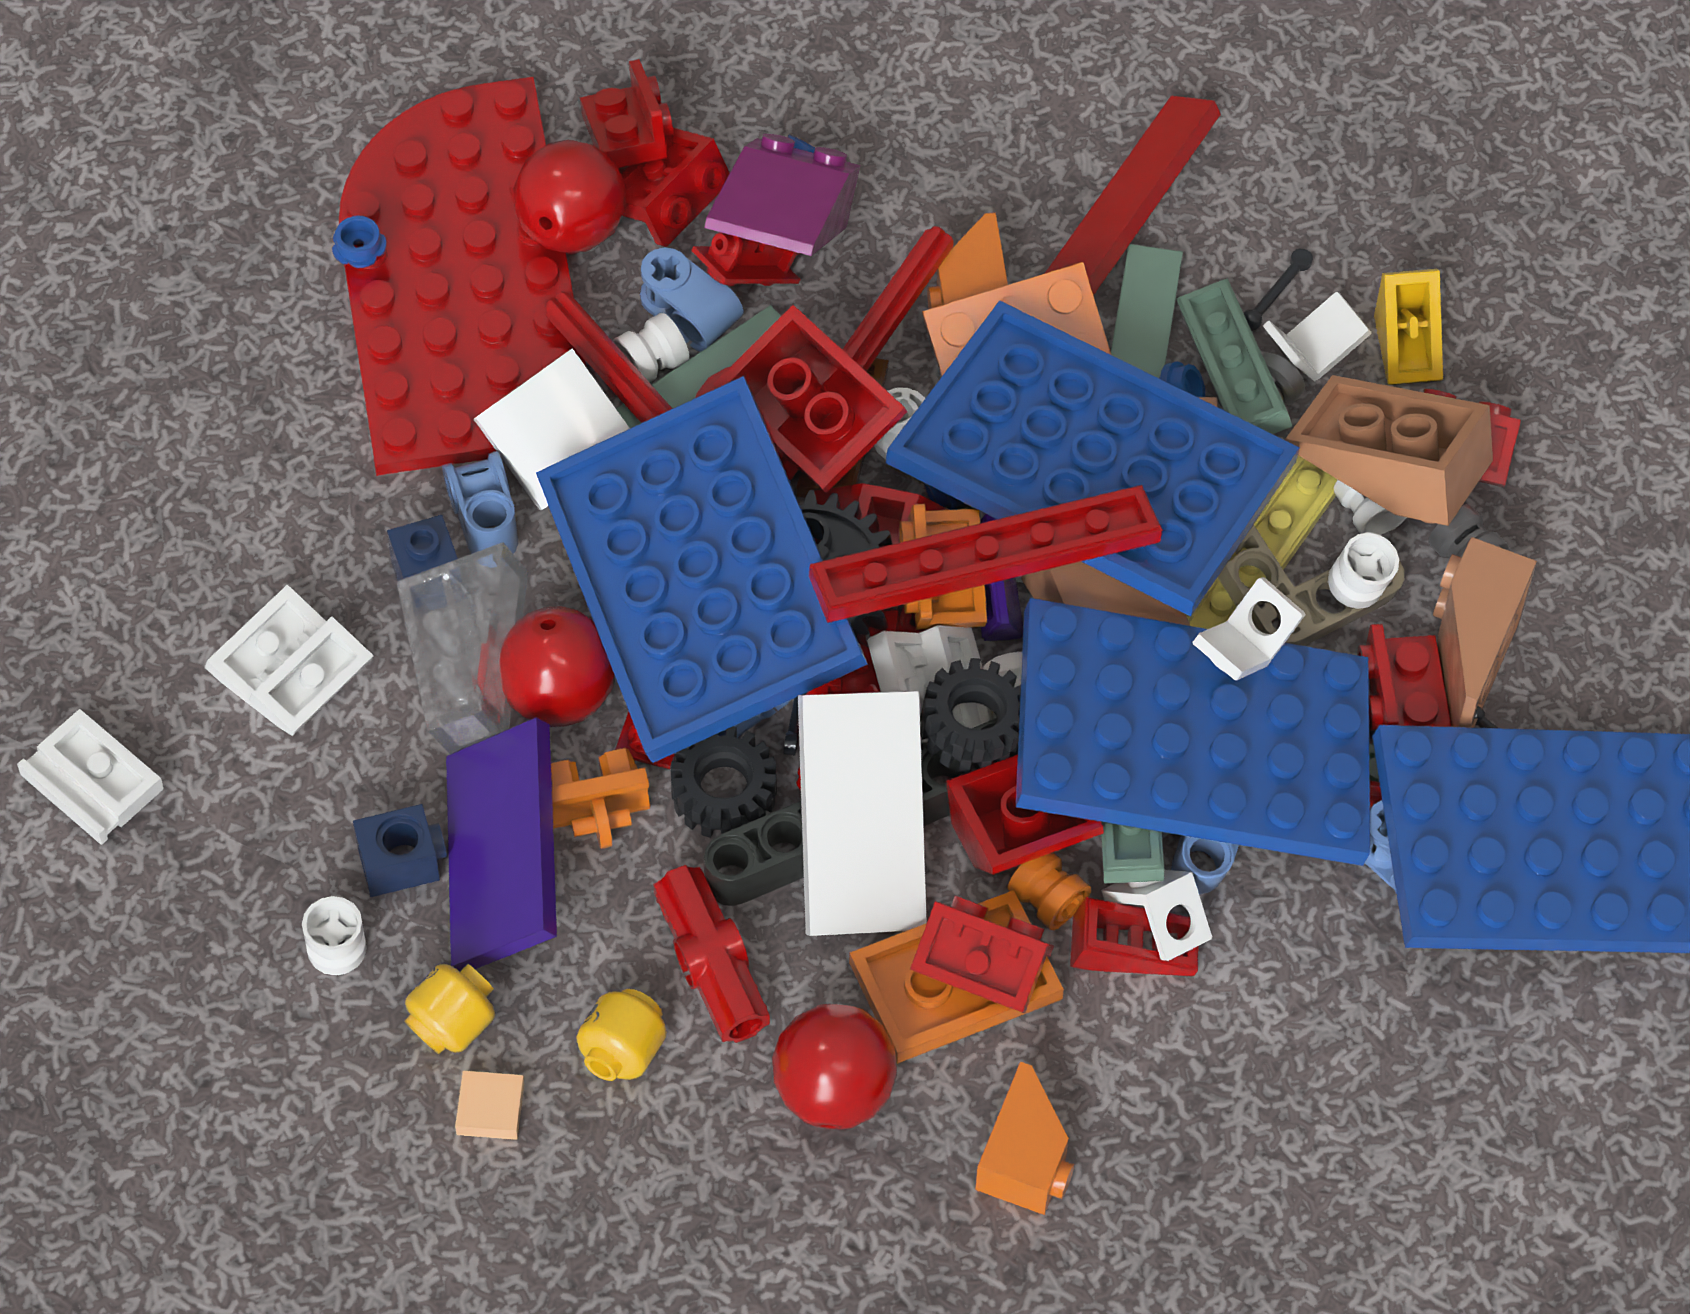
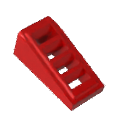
[1070,897,1199,976]

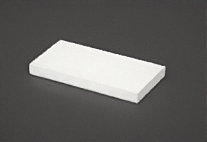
[798,691,927,936]

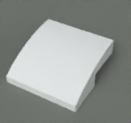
[474,348,630,510]
[205,585,374,736]
[867,625,993,749]

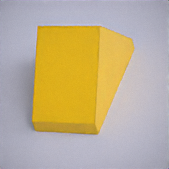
[1374,269,1443,384]

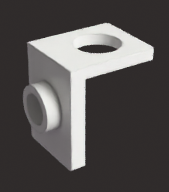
[1263,292,1371,381]
[1193,577,1305,680]
[1101,870,1212,961]

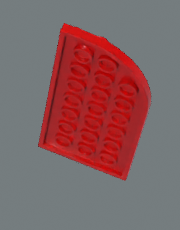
[339,77,587,476]

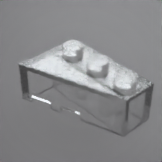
[397,542,528,754]

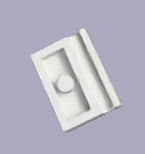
[17,709,164,845]

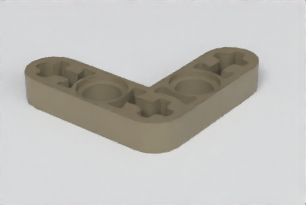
[1218,524,1405,646]

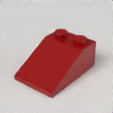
[712,305,908,493]

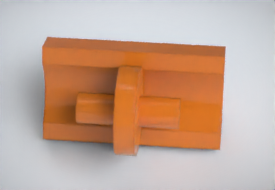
[551,748,650,849]

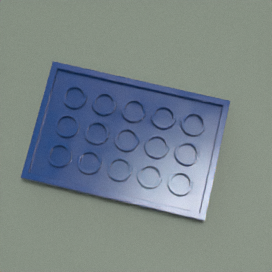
[886,300,1300,617]
[535,376,868,763]
[1016,598,1370,866]
[1372,725,1690,953]

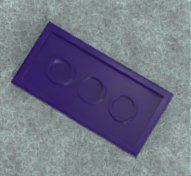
[446,717,557,971]

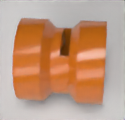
[1007,852,1091,931]

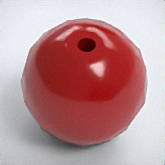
[513,139,627,254]
[496,606,615,727]
[772,1004,897,1129]

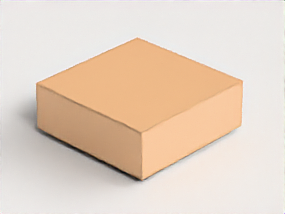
[455,1071,524,1140]

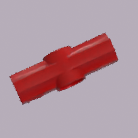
[653,865,770,1043]

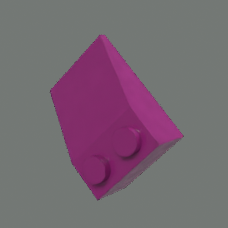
[704,134,861,256]

